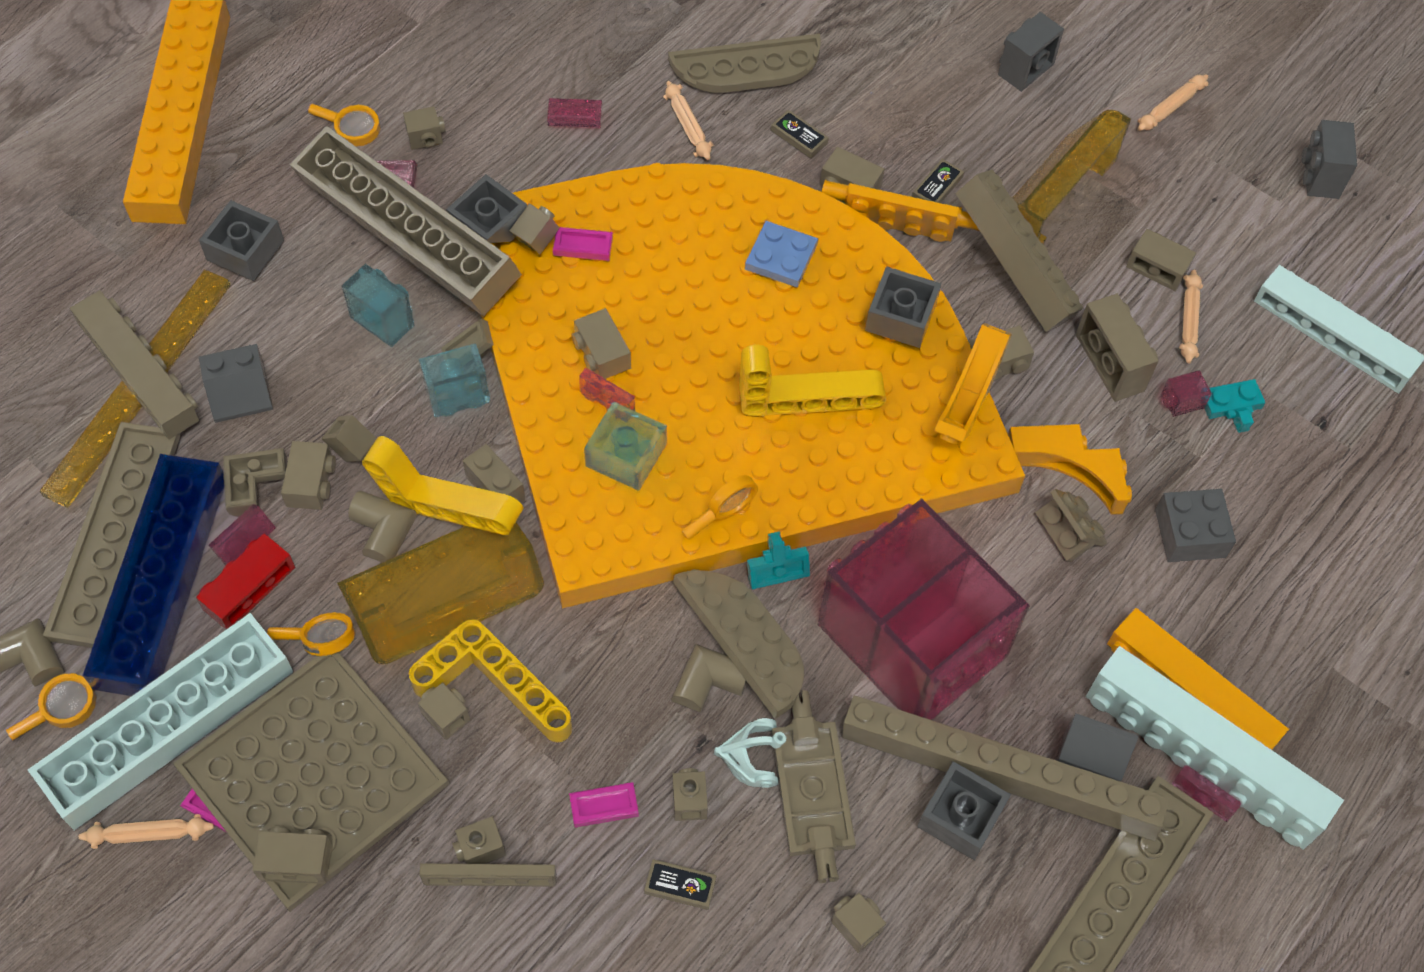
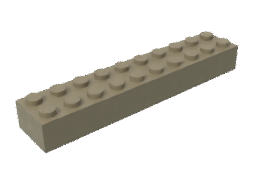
[290,126,522,317]

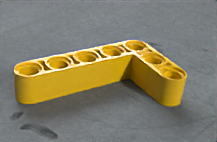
[739,345,886,416]
[362,436,524,535]
[409,619,572,742]

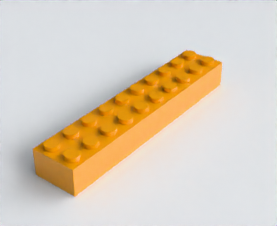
[123,0,230,224]

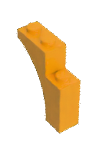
[934,323,1012,444]
[1008,424,1132,515]

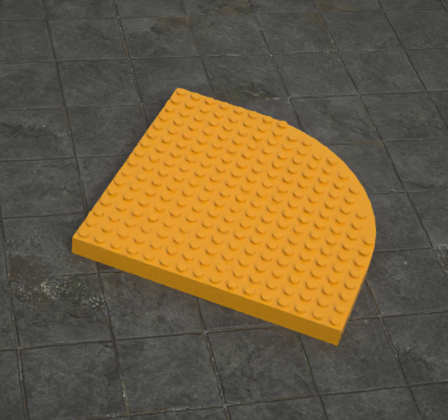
[481,163,1025,609]

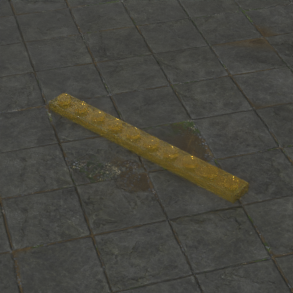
[40,269,231,508]

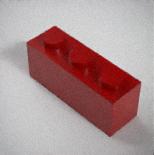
[196,533,296,630]

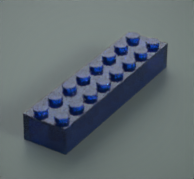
[83,454,225,696]

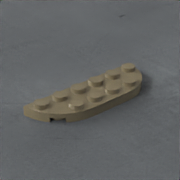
[668,34,821,93]
[673,570,804,719]

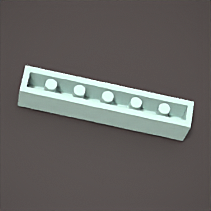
[1254,265,1424,394]

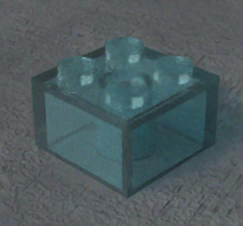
[341,264,415,347]
[419,343,490,418]
[584,402,667,490]

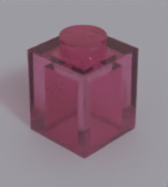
[1161,370,1212,417]

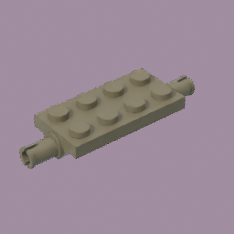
[772,690,856,883]

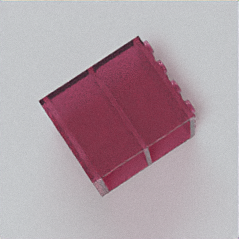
[817,498,1030,720]

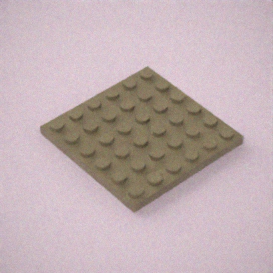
[173,652,450,912]

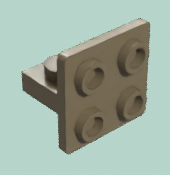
[1035,489,1107,562]

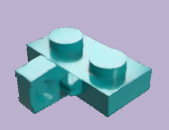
[1199,379,1266,433]
[747,531,810,590]

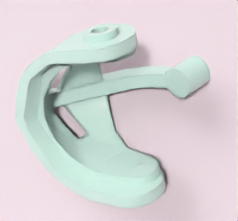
[714,718,786,788]

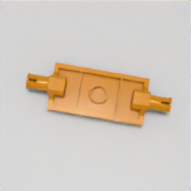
[822,180,980,242]

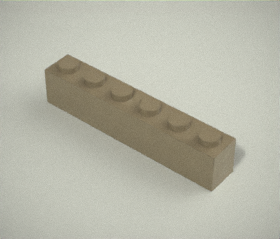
[955,169,1084,332]
[70,290,199,440]

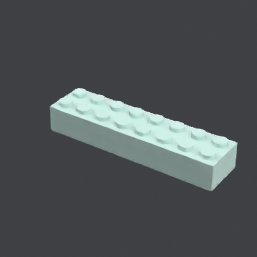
[28,613,293,831]
[1086,646,1344,850]

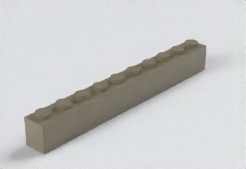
[842,695,1170,841]

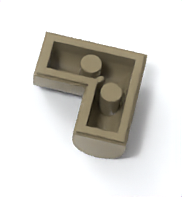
[223,448,287,517]
[348,491,417,565]
[0,618,65,687]
[672,644,747,712]

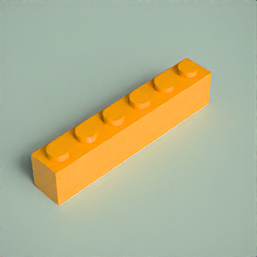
[1107,608,1289,750]

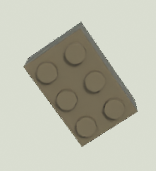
[1076,293,1159,402]

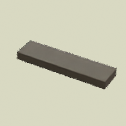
[420,863,557,887]

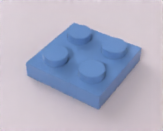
[745,221,818,288]

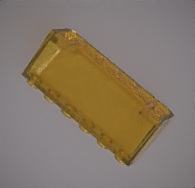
[1012,110,1131,245]
[337,522,544,664]

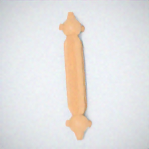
[1138,74,1208,131]
[663,81,713,160]
[1179,270,1203,364]
[78,814,214,849]

